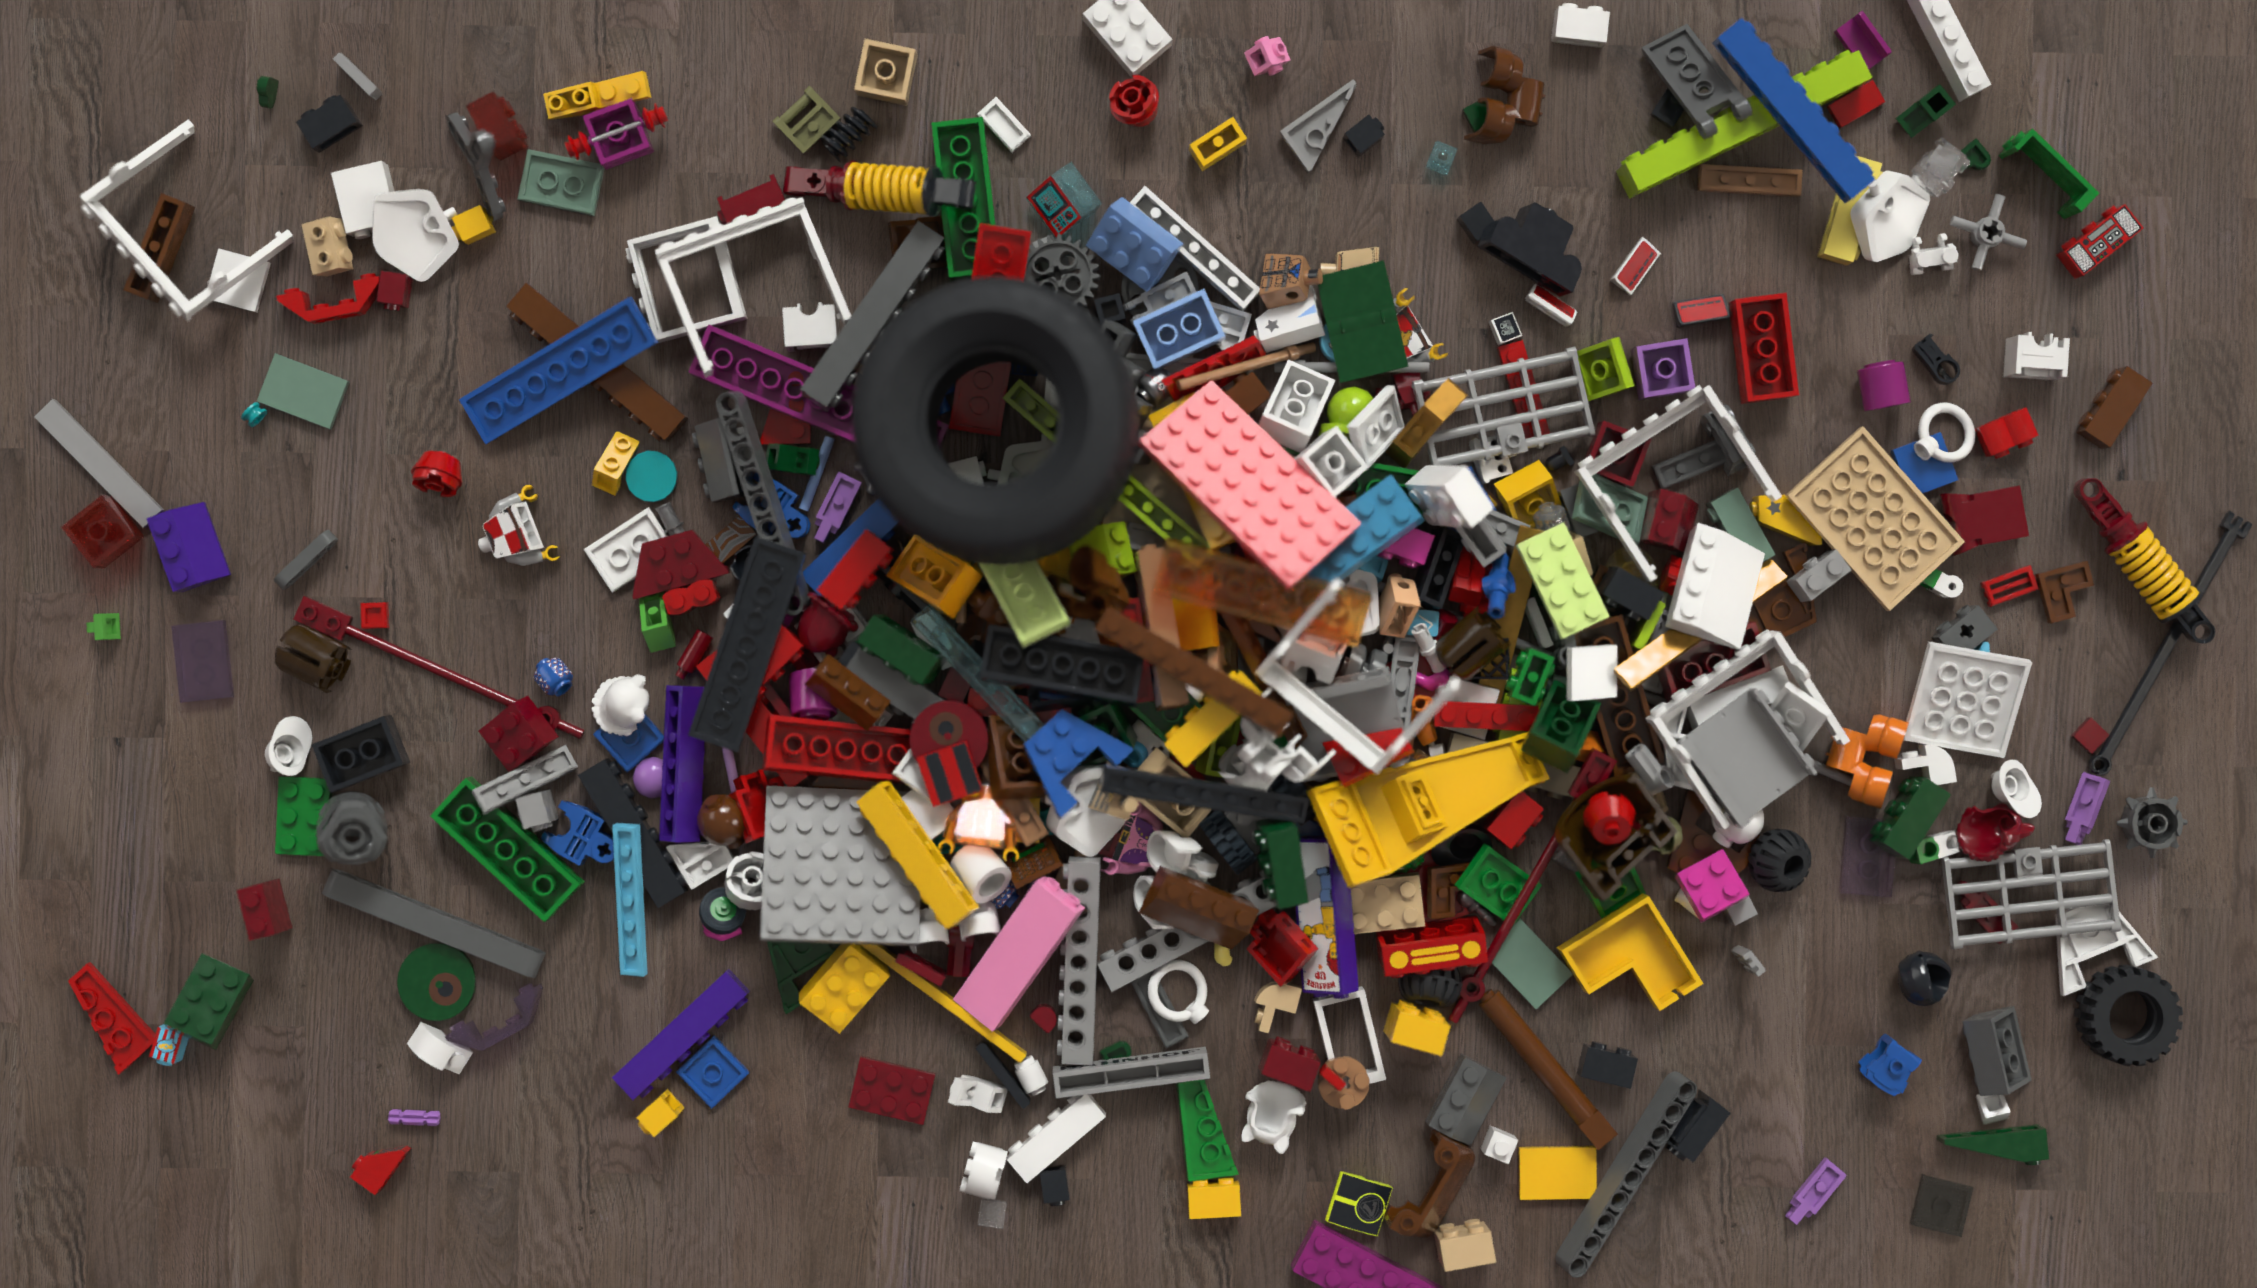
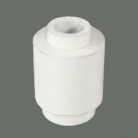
[1014,1055,1048,1096]

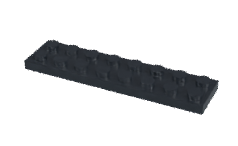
[688,537,806,752]

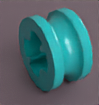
[241,402,267,427]

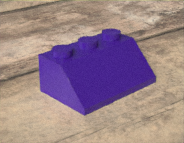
[146,502,231,592]

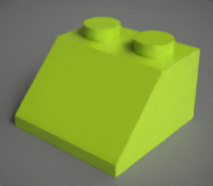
[1069,521,1137,579]

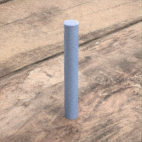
[799,436,835,512]

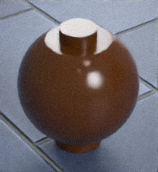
[697,794,745,849]

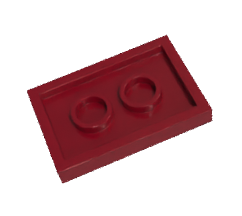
[848,1056,936,1125]

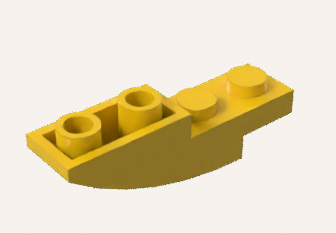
[543,71,651,120]

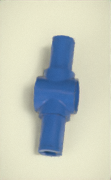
[1482,552,1516,619]

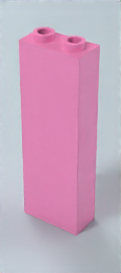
[953,876,1085,1032]

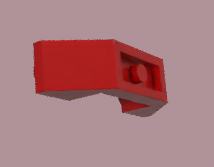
[276,273,380,324]

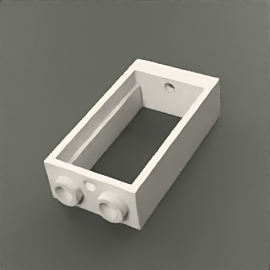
[1312,986,1386,1088]

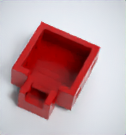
[729,769,785,844]
[1247,908,1319,987]

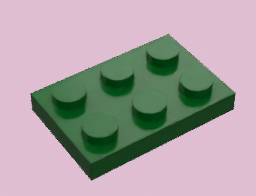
[275,776,333,856]
[1455,843,1542,926]

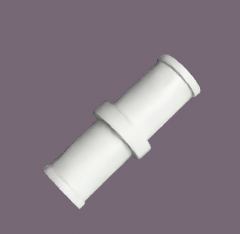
[1411,623,1446,673]

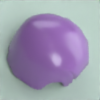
[633,756,663,799]

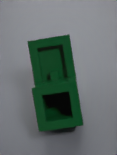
[1895,84,1956,138]
[766,443,820,476]

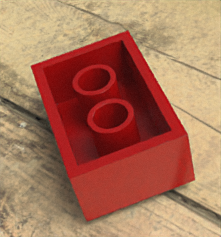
[817,529,894,611]

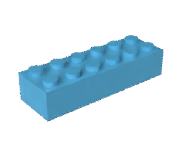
[1264,475,1425,612]

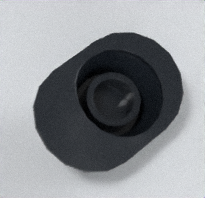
[1431,823,1492,865]

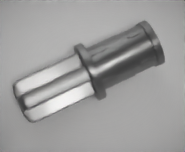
[656,502,685,536]

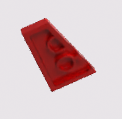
[760,371,811,445]
[1322,727,1414,788]

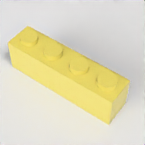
[1817,156,1883,266]

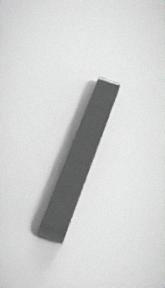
[716,391,811,615]
[322,869,546,978]
[1555,1071,1697,1278]

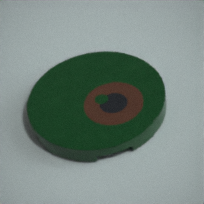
[397,943,476,1021]

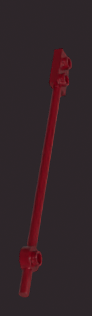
[293,596,585,739]
[1448,748,1617,1024]

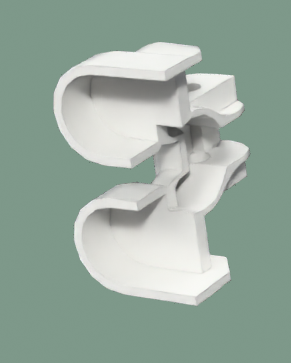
[1237,687,1336,785]
[1133,831,1219,929]
[910,901,1001,953]

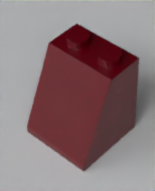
[1640,489,1699,554]

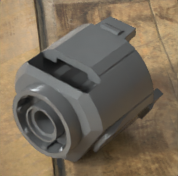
[316,791,388,864]

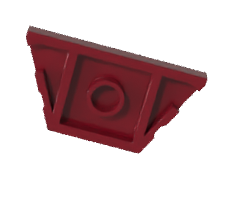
[632,530,730,600]

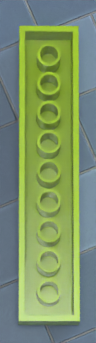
[1616,50,1872,199]

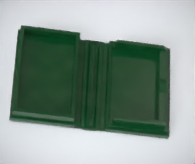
[1318,260,1409,383]

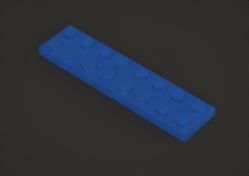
[459,297,658,444]

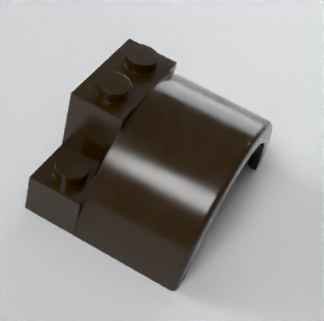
[1554,774,1678,901]

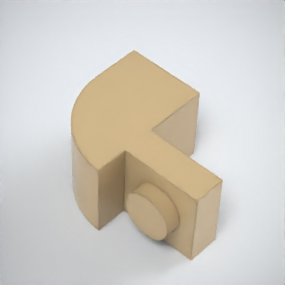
[1254,981,1302,1033]

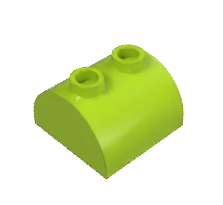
[1577,337,1635,401]

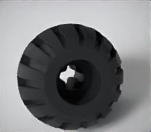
[1748,829,1812,892]
[1398,967,1462,1007]

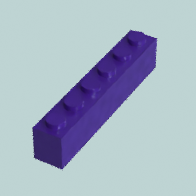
[659,685,705,842]
[612,969,750,1100]

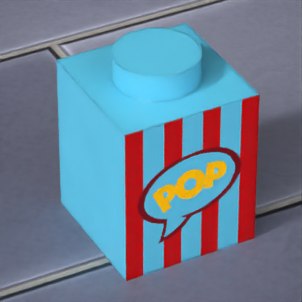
[149,1024,189,1066]

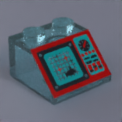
[1026,162,1102,239]

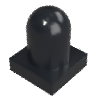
[1545,445,1575,471]

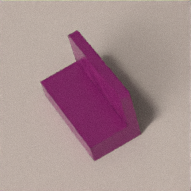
[1834,11,1892,70]

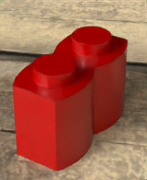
[1975,407,2039,459]
[662,580,721,615]

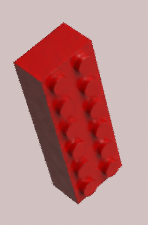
[762,715,911,785]

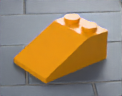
[886,535,983,619]

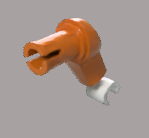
[1411,695,1446,757]

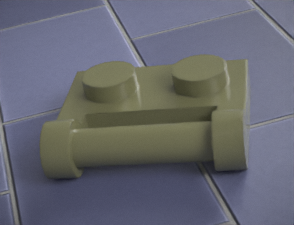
[772,86,841,155]

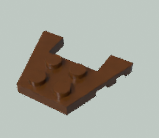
[1748,542,1817,637]
[1666,789,1760,874]

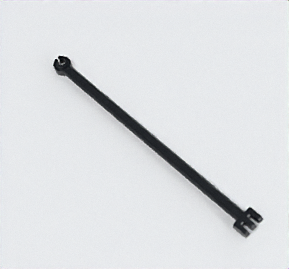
[2088,511,2252,775]

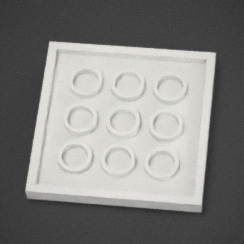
[1903,642,2032,758]

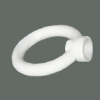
[1914,403,1975,463]
[1148,960,1209,1024]

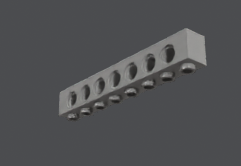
[1057,856,1101,1065]
[1097,870,1276,992]

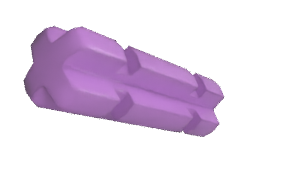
[388,1109,441,1126]

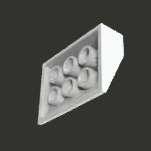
[1665,523,1765,650]

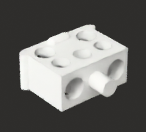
[1469,435,1517,484]

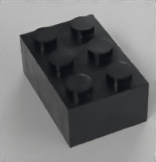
[311,715,411,793]

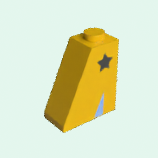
[1749,495,1822,546]

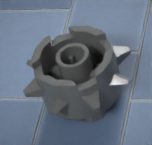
[2117,787,2188,858]

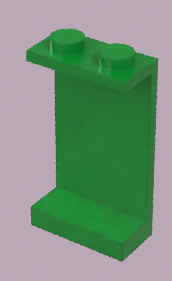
[1998,128,2099,219]

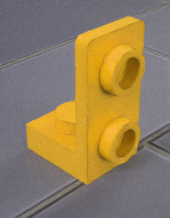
[592,432,639,496]

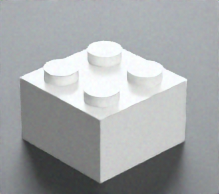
[1294,426,1368,497]

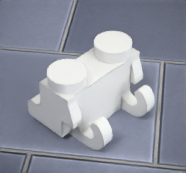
[1909,233,1958,275]

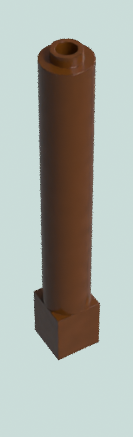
[1479,989,1618,1150]

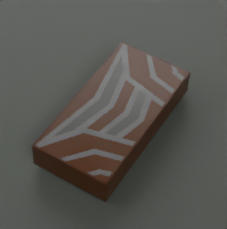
[705,515,758,564]

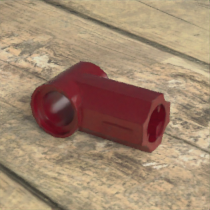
[947,925,975,977]

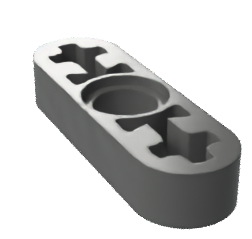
[274,530,338,590]

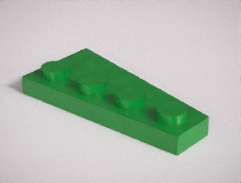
[1176,1079,1239,1182]

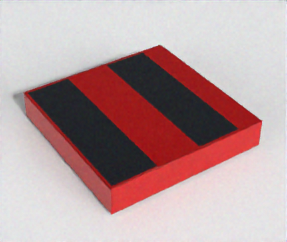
[916,740,983,807]

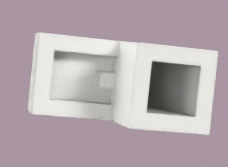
[1894,744,1957,785]
[407,1022,473,1074]
[948,1075,1008,1113]

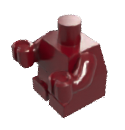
[1393,372,1431,416]

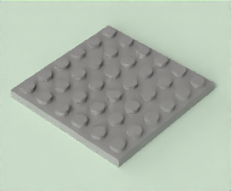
[760,786,920,946]

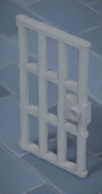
[1412,347,1595,466]
[1941,839,2121,949]

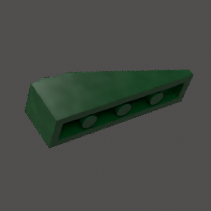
[1937,1124,2049,1165]

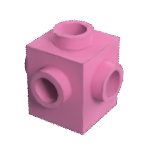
[1244,36,1290,76]

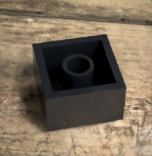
[1596,566,1664,622]

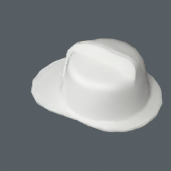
[265,716,312,776]
[1991,759,2042,818]

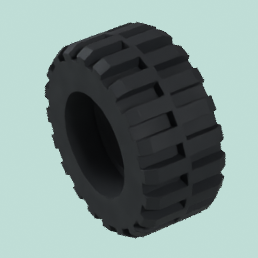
[2074,965,2183,1067]

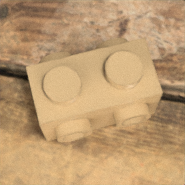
[302,217,353,277]

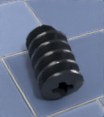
[820,106,878,163]

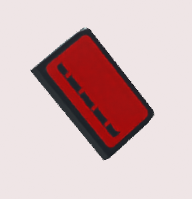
[1672,294,1731,328]

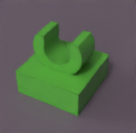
[86,613,121,640]

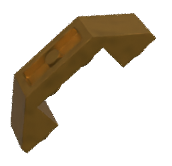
[1385,378,1468,468]

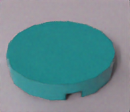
[626,451,678,502]

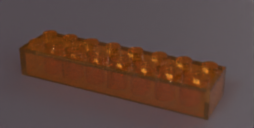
[1152,537,1372,647]

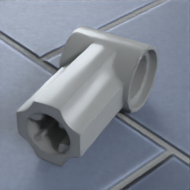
[1625,743,1675,796]

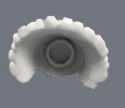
[592,675,649,736]
[1242,1080,1306,1154]

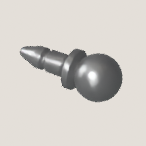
[1457,891,1496,926]

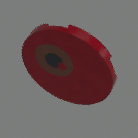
[910,700,989,768]

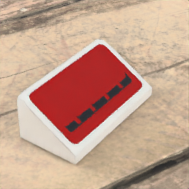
[1610,237,1661,295]
[1525,284,1577,327]

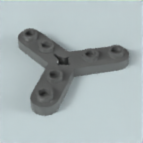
[446,112,506,222]

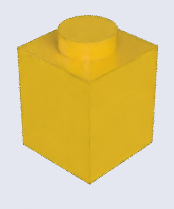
[452,205,496,245]

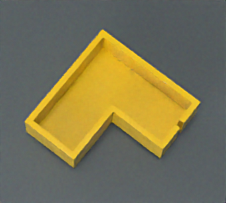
[1556,893,1704,1011]

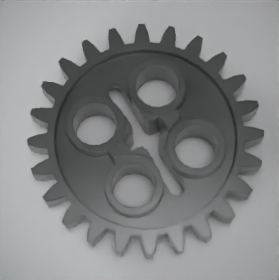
[1024,234,1100,308]

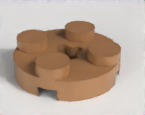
[1318,1056,1370,1109]

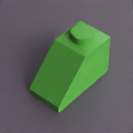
[639,591,676,653]

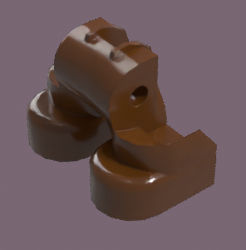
[1464,46,1546,144]
[1046,545,1130,636]

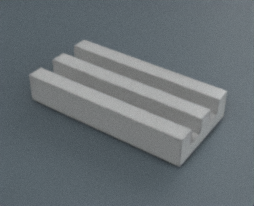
[333,53,382,100]
[1731,945,1765,977]

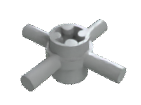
[1950,194,2027,271]

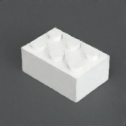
[1083,0,1173,78]
[1259,359,1335,453]
[1405,465,1494,528]

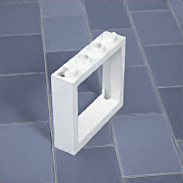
[626,216,747,343]

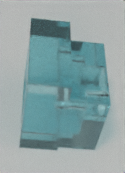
[1425,141,1458,175]

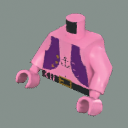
[1100,801,1163,875]

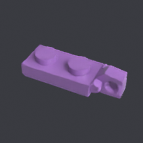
[814,472,862,543]
[2065,772,2110,845]
[1785,1158,1846,1225]

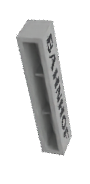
[1053,1047,1210,1098]

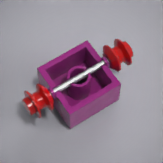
[565,98,668,170]

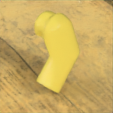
[1214,943,1232,967]

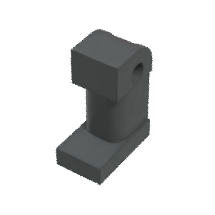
[1700,404,1756,476]

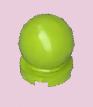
[1318,386,1373,445]

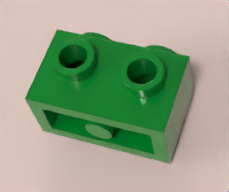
[1505,648,1555,706]

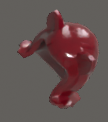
[797,592,859,658]
[1956,803,2035,862]

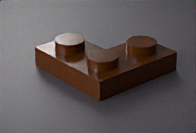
[2035,561,2094,624]
[1427,862,1470,919]

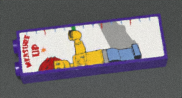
[1296,835,1359,999]

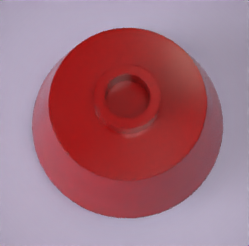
[1109,75,1159,127]
[411,451,462,497]
[1583,792,1636,844]

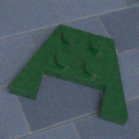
[767,941,841,1014]

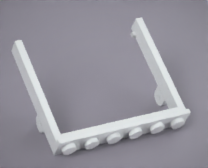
[80,119,293,322]
[655,197,851,378]
[1574,385,1782,582]
[1255,579,1461,774]
[1645,630,1850,829]

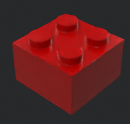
[1480,791,1544,849]

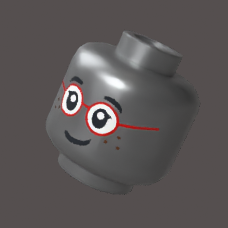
[1137,368,1172,406]

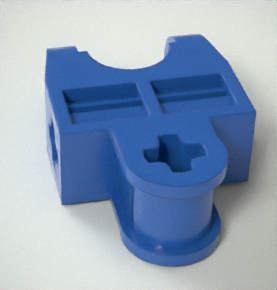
[732,473,811,538]
[541,800,614,866]

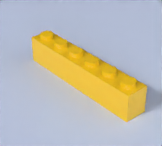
[856,781,979,930]

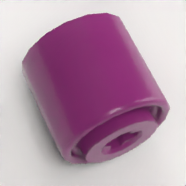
[1857,359,1911,411]
[788,668,838,721]

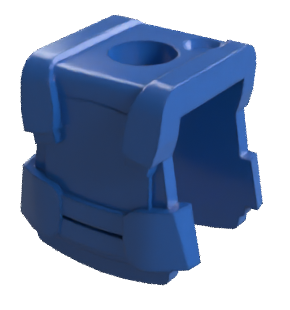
[1858,1034,1922,1096]

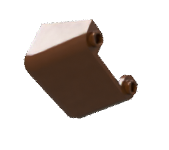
[1384,1129,1475,1238]

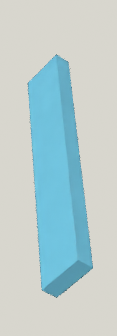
[612,823,648,977]

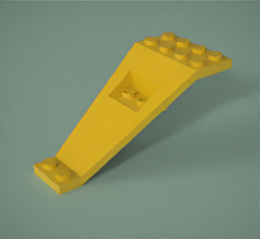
[1307,732,1550,888]

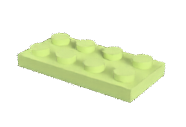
[1515,522,1610,639]
[978,560,1070,647]

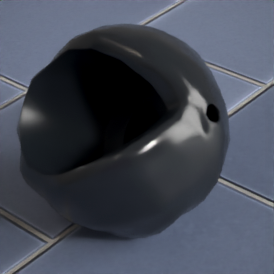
[1898,950,1952,1006]

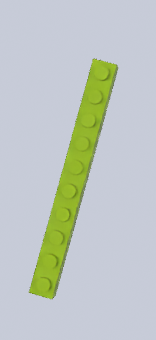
[1003,379,1217,570]

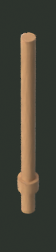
[1176,342,1316,391]

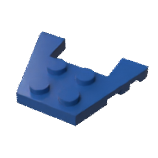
[1023,710,1133,819]

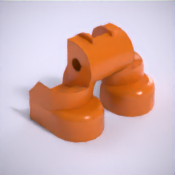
[1825,714,1909,809]

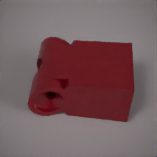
[1940,485,2029,557]

